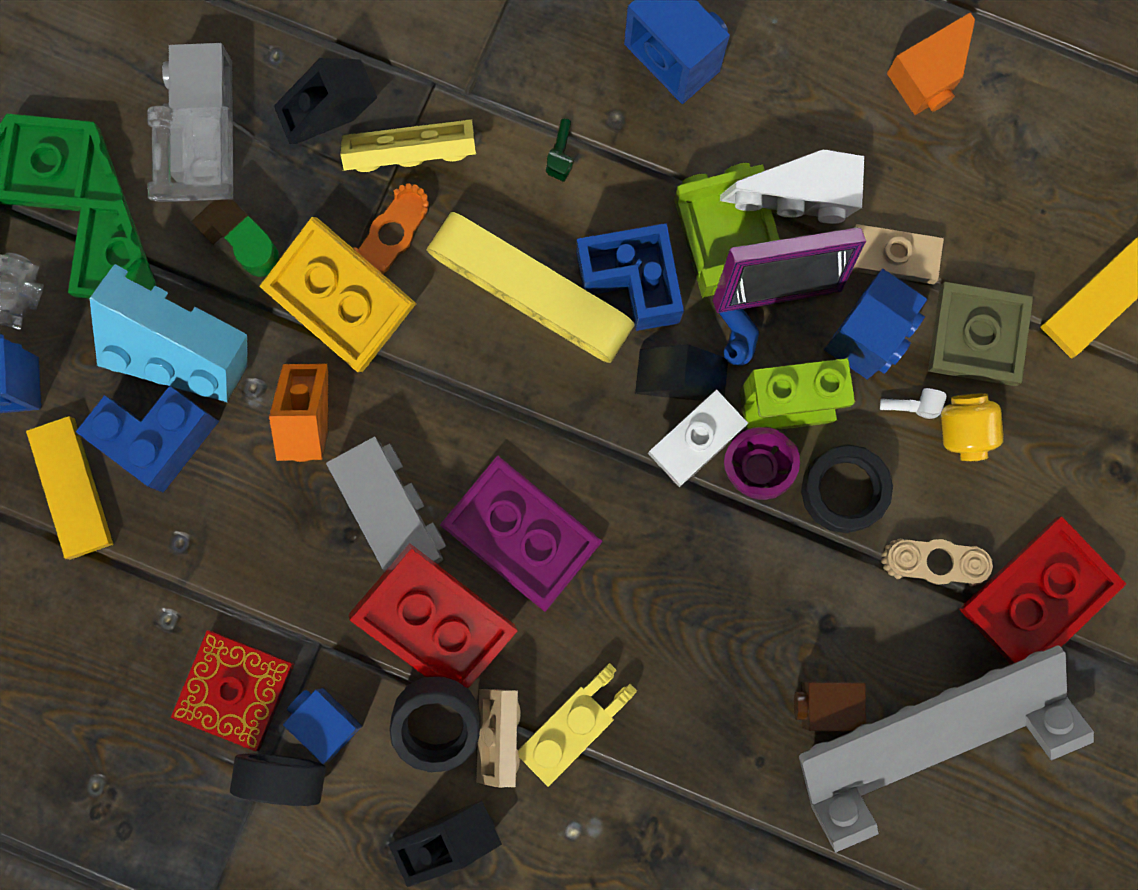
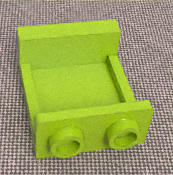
[674,163,780,298]
[739,358,855,431]

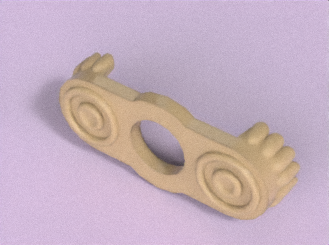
[881,538,993,587]

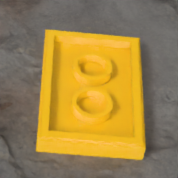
[259,217,417,372]

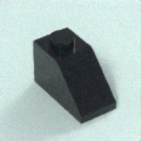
[274,58,377,144]
[388,801,502,887]

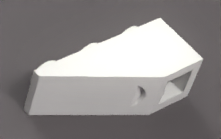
[720,149,864,224]

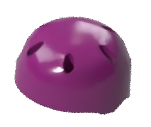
[724,427,800,500]

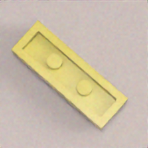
[340,119,476,172]

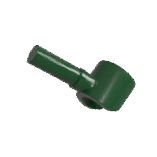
[546,118,575,182]

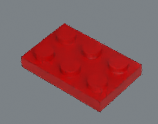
[959,516,1127,665]
[349,543,518,689]

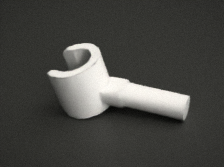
[880,388,947,419]

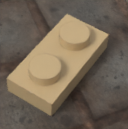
[476,689,521,788]

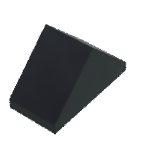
[635,344,728,401]

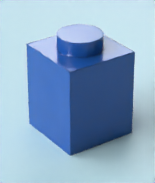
[283,688,363,764]

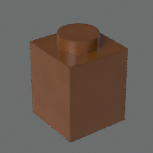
[794,682,866,731]

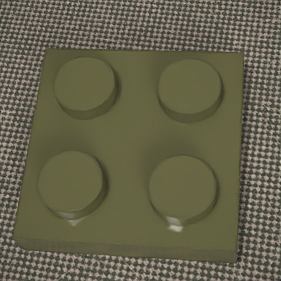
[928,282,1033,386]

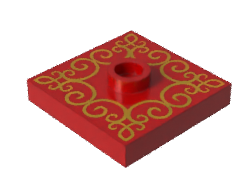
[170,630,295,752]

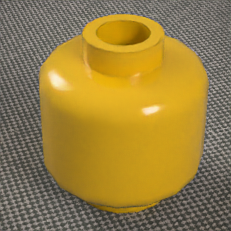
[940,394,1004,461]

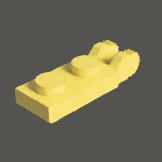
[518,663,637,787]

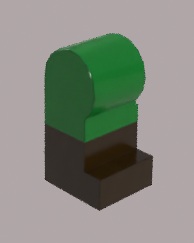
[191,191,280,277]

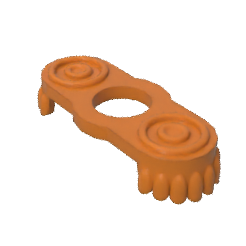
[353,183,429,274]

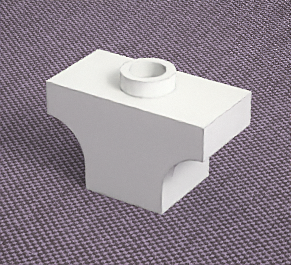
[648,390,748,487]

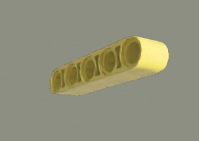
[426,212,635,363]

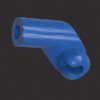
[719,309,759,366]

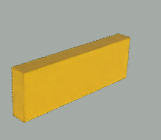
[1040,237,1138,359]
[26,416,114,560]

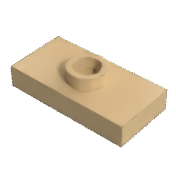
[852,224,944,284]

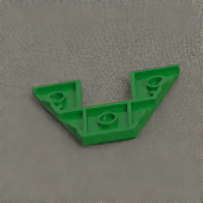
[0,114,157,299]

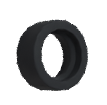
[801,444,893,533]
[389,676,480,773]
[230,754,326,806]

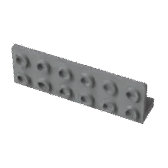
[799,646,1094,853]

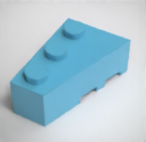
[89,264,247,402]

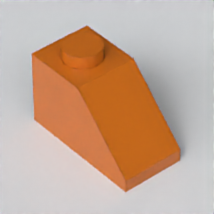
[887,12,975,115]
[269,364,328,462]

